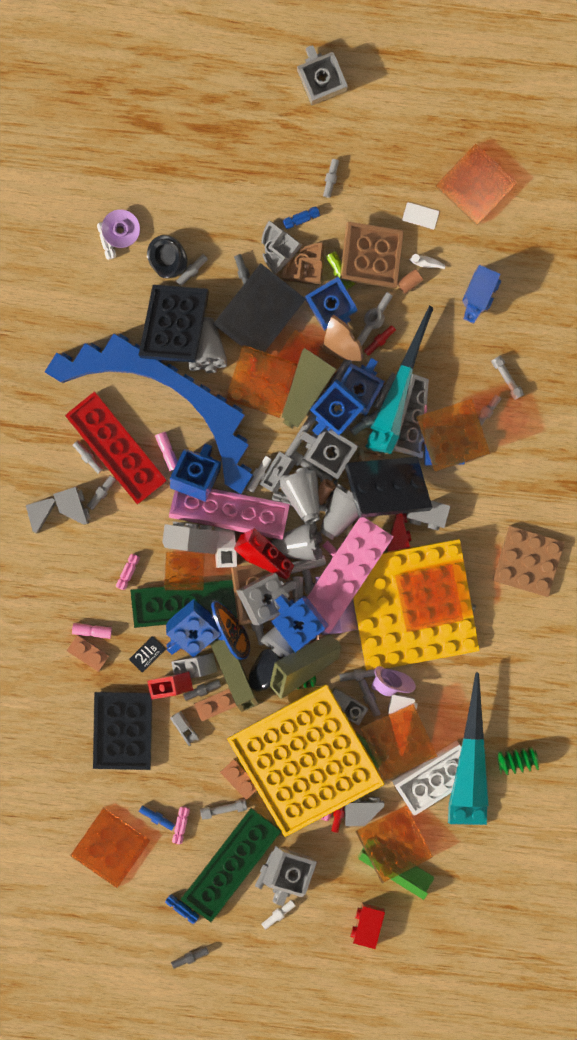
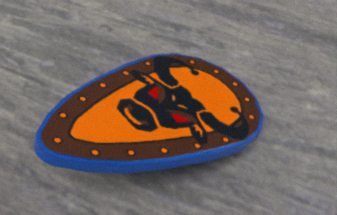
[211,601,250,660]

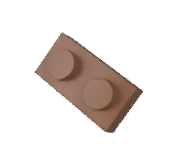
[67,635,110,672]
[194,688,236,721]
[220,759,257,800]

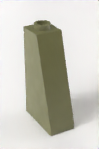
[282,348,336,429]
[270,634,341,699]
[210,638,259,712]

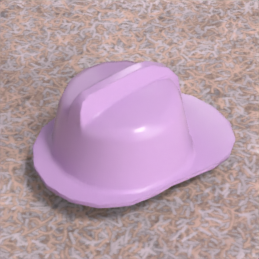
[371,666,416,697]

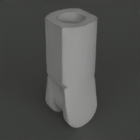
[170,711,200,746]

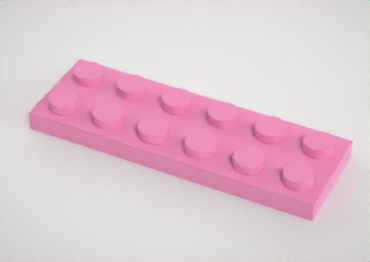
[169,489,290,540]
[307,517,393,634]

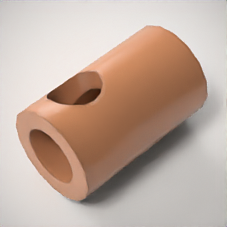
[397,269,423,294]
[318,479,335,505]

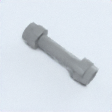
[491,355,524,400]
[291,451,334,482]
[200,799,247,820]

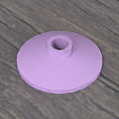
[101,210,140,248]

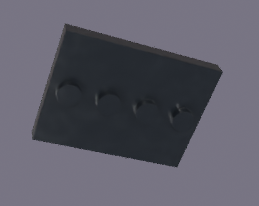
[213,263,306,360]
[139,285,209,363]
[345,457,433,518]
[93,692,152,770]

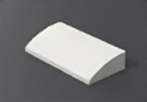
[392,740,461,816]

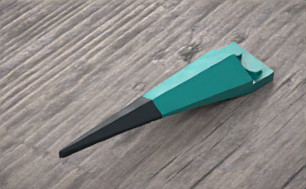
[365,305,433,454]
[448,672,489,825]

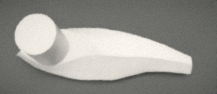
[409,254,445,269]

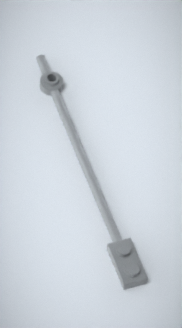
[259,292,393,494]

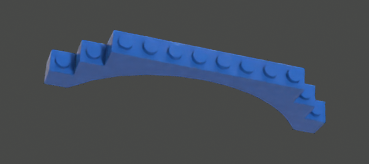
[45,333,253,494]

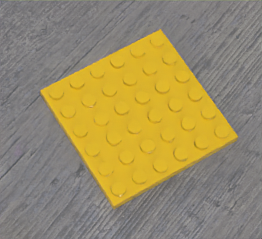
[353,538,479,671]
[227,684,385,837]

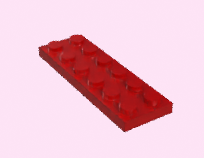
[65,391,167,505]

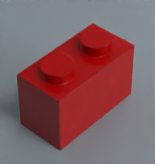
[147,671,193,699]
[350,903,385,949]

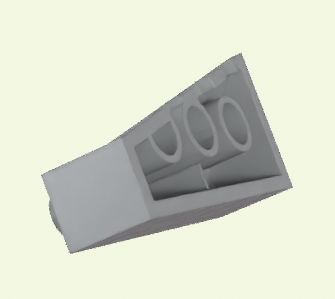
[393,374,429,458]

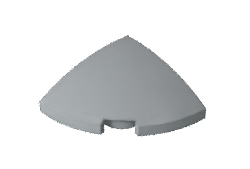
[261,221,302,274]

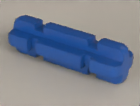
[283,206,320,229]
[165,894,199,924]

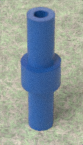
[139,805,175,831]

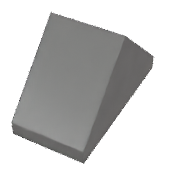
[26,498,56,533]

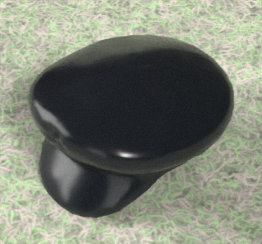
[147,235,188,278]
[248,649,283,692]

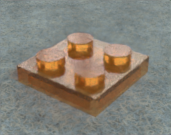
[164,552,205,590]

